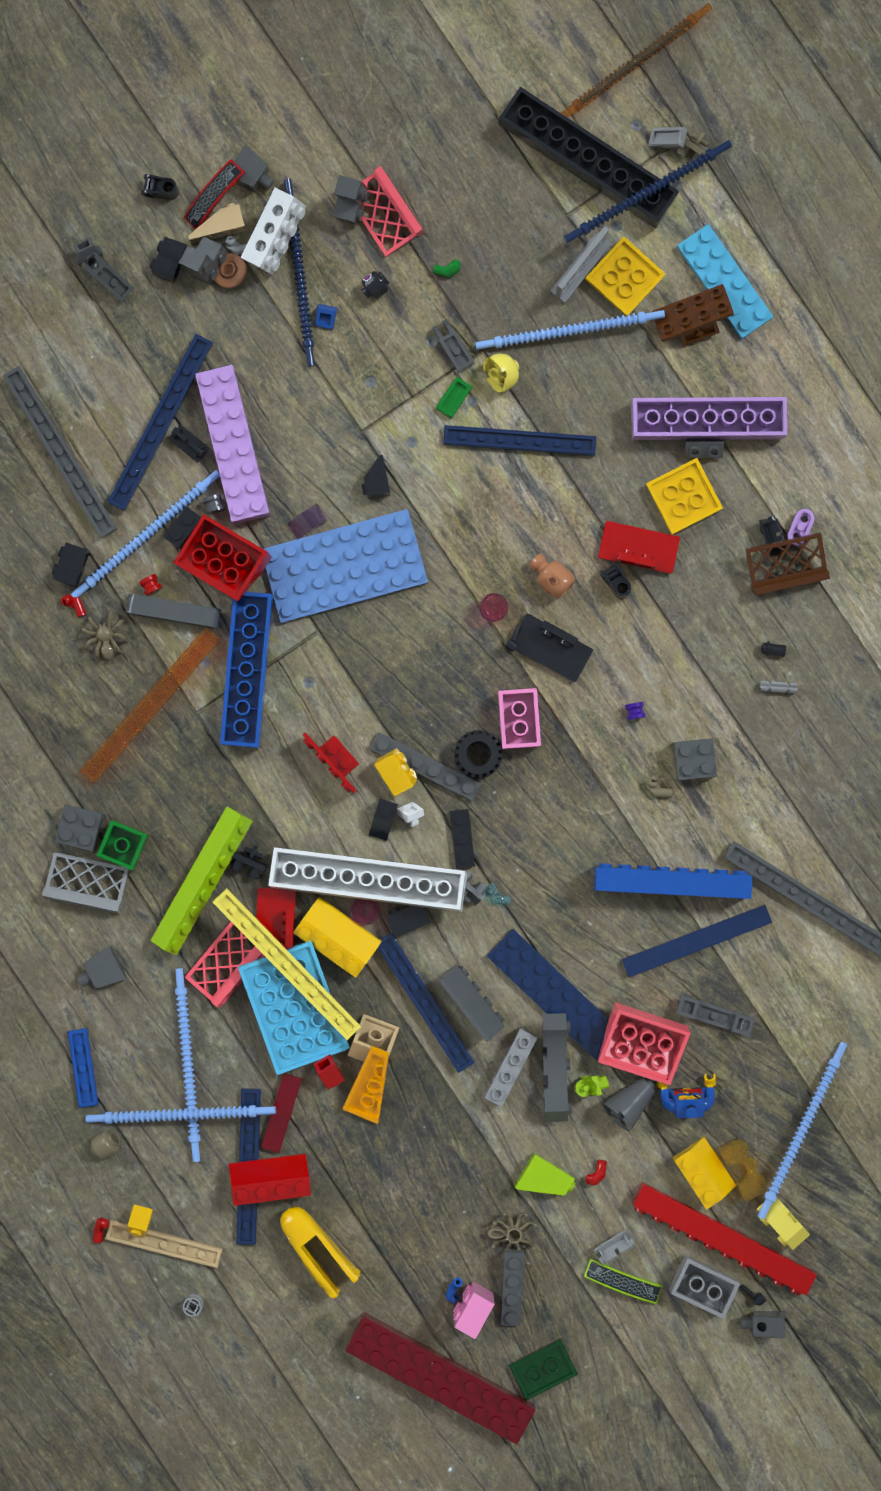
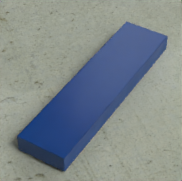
[67,1028,99,1108]

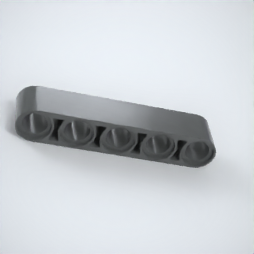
[125,594,221,629]

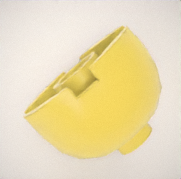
[483,353,519,393]

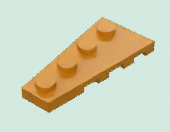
[343,1045,389,1124]

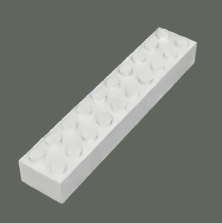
[268,848,467,912]

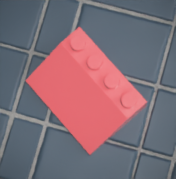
[598,1002,691,1085]

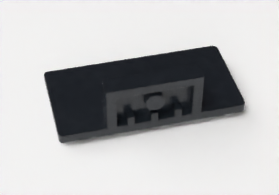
[515,613,593,682]

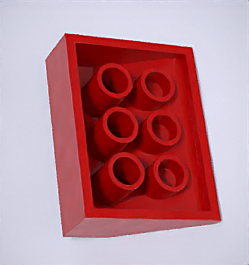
[173,514,272,602]

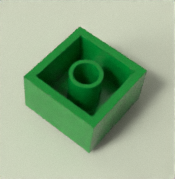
[96,820,150,870]

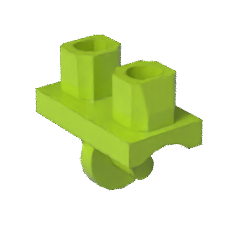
[574,1075,609,1097]

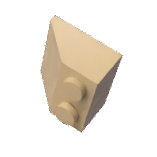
[348,1014,399,1062]

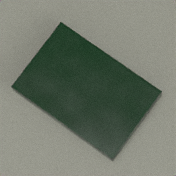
[509,1338,578,1401]

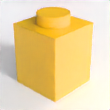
[127,1204,153,1238]

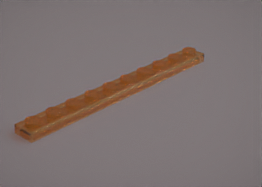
[80,627,221,784]

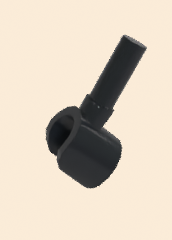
[506,625,522,652]
[740,1285,766,1305]

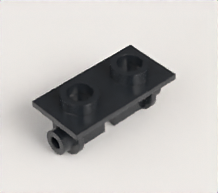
[168,424,210,463]
[759,515,786,557]

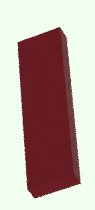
[261,1073,302,1153]

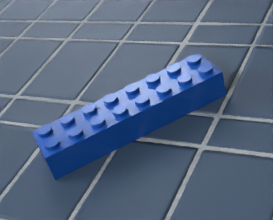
[220,592,273,748]
[593,863,752,899]

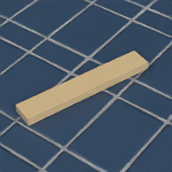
[105,1219,223,1268]

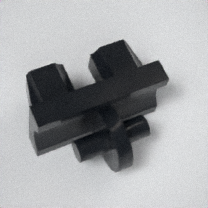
[231,845,267,880]

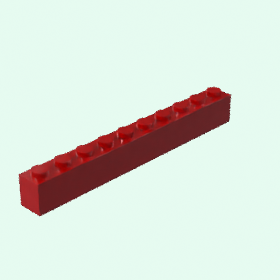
[632,1182,817,1296]

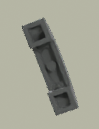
[676,995,755,1037]

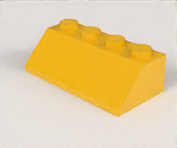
[293,896,382,978]

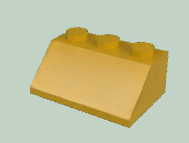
[672,1136,736,1210]

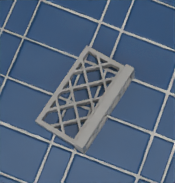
[550,226,612,304]
[42,852,129,914]

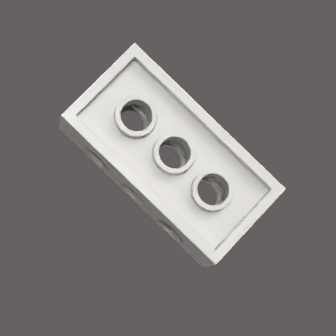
[241,188,306,275]

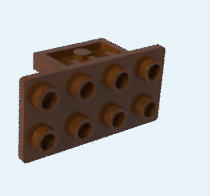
[652,284,734,346]

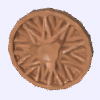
[215,254,247,288]

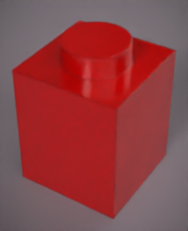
[314,1054,345,1090]

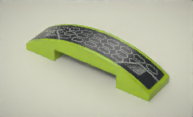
[584,1258,663,1304]

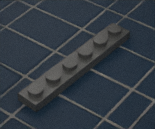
[370,732,481,801]

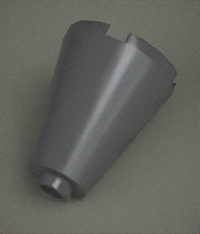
[602,1078,655,1131]

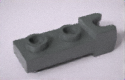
[82,252,134,302]

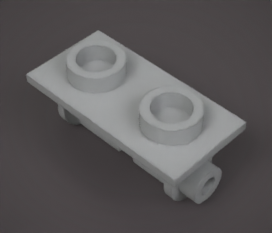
[593,1229,635,1265]

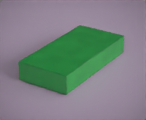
[436,376,472,419]

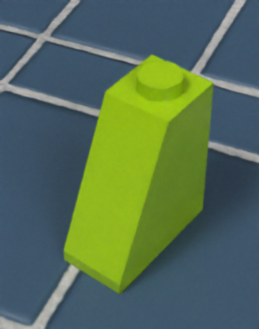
[515,1152,576,1196]

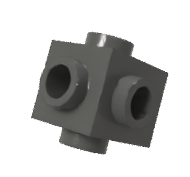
[73,237,104,272]

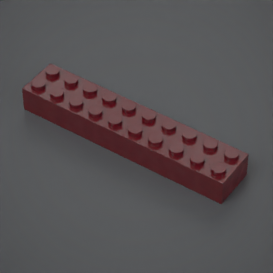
[345,1312,536,1445]

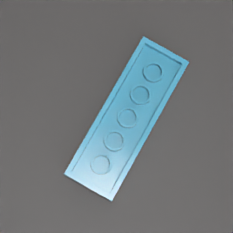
[677,224,774,340]

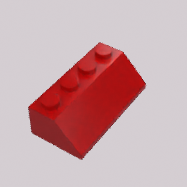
[228,1153,311,1206]

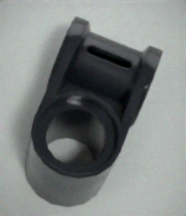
[141,174,179,200]
[599,561,631,599]

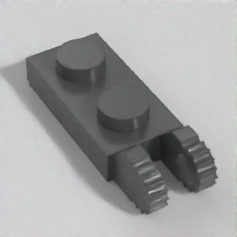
[432,319,475,373]

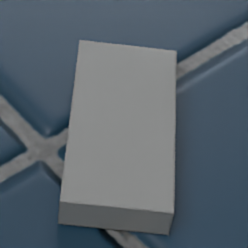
[648,127,687,148]

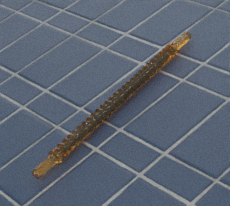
[561,3,712,117]

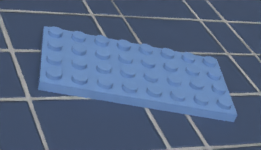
[264,509,428,623]

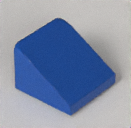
[315,304,338,330]

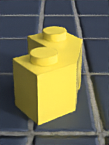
[757,1198,810,1250]

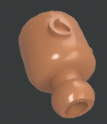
[529,554,575,598]

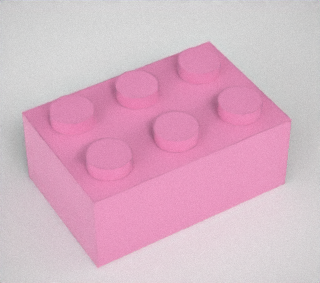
[498,688,541,750]
[453,1282,495,1339]

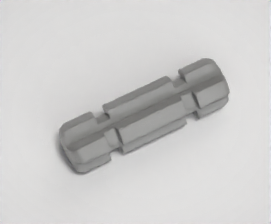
[759,681,798,694]

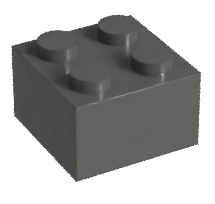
[672,738,717,781]
[55,804,105,851]

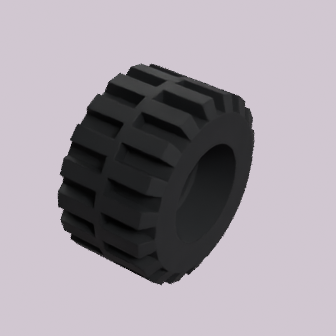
[454,730,503,779]

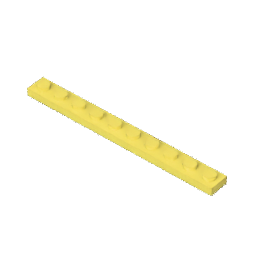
[213,888,361,1040]

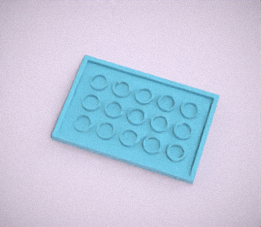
[238,940,350,1075]

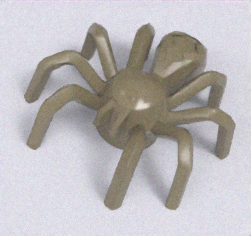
[81,612,130,661]
[487,1212,537,1259]

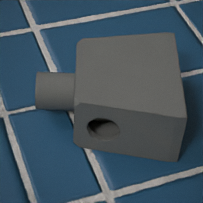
[234,145,274,192]
[78,945,128,989]
[742,1311,785,1338]

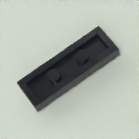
[450,809,475,868]

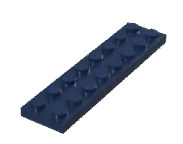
[487,928,609,1063]

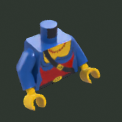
[656,1073,716,1118]

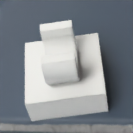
[397,802,424,827]

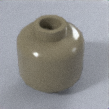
[91,1131,120,1160]

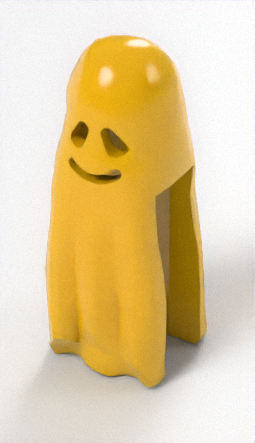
[280,1207,360,1299]

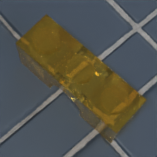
[717,1137,767,1202]

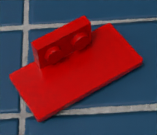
[598,521,680,574]
[302,732,359,793]
[256,888,296,958]

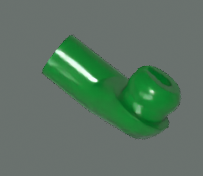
[433,259,461,278]

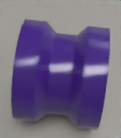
[625,702,646,720]

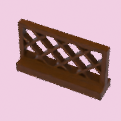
[745,532,830,595]

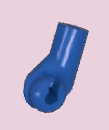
[445,1277,463,1304]

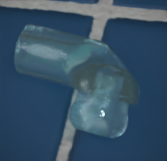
[486,883,511,905]

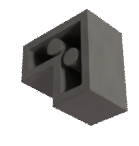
[332,175,369,225]
[179,237,228,285]

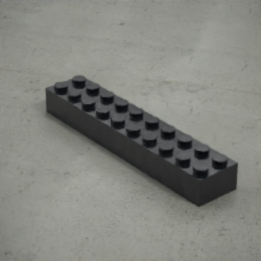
[498,87,679,229]

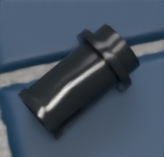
[761,641,786,657]

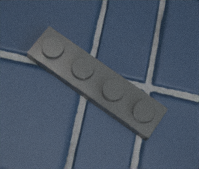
[501,1249,524,1326]

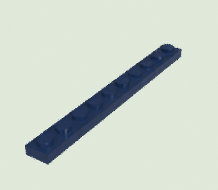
[107,334,213,511]

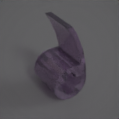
[288,504,328,539]

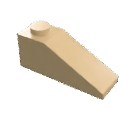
[188,203,246,245]

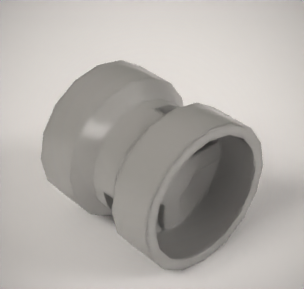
[183,1294,204,1317]

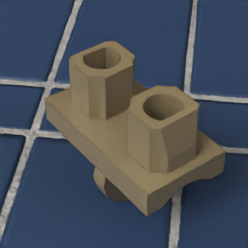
[676,132,709,167]

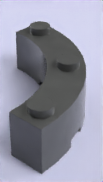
[542,1013,572,1122]

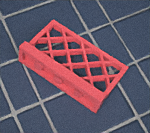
[362,166,425,257]
[185,922,264,1007]

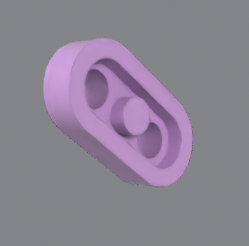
[787,509,815,546]

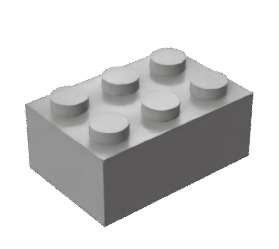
[669,1254,740,1319]

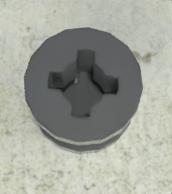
[203,494,225,514]

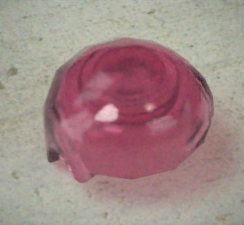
[479,593,508,623]
[350,899,380,926]

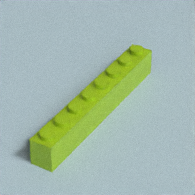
[150,806,253,955]

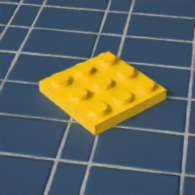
[585,236,666,317]
[645,458,723,535]

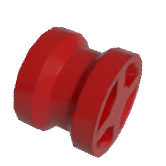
[139,574,163,596]

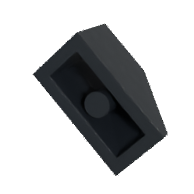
[361,455,390,499]
[369,799,398,841]

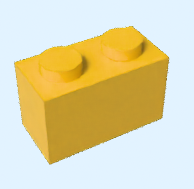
[374,748,417,797]

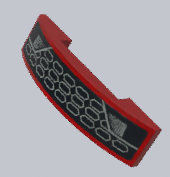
[184,159,246,229]

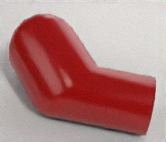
[61,594,87,618]
[585,1159,607,1186]
[93,1217,109,1243]

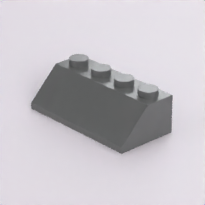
[439,964,505,1042]

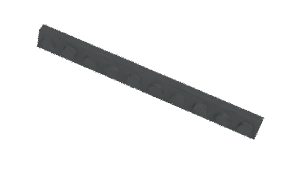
[3,366,117,539]
[723,841,881,957]

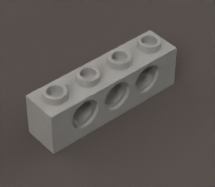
[484,1027,537,1107]

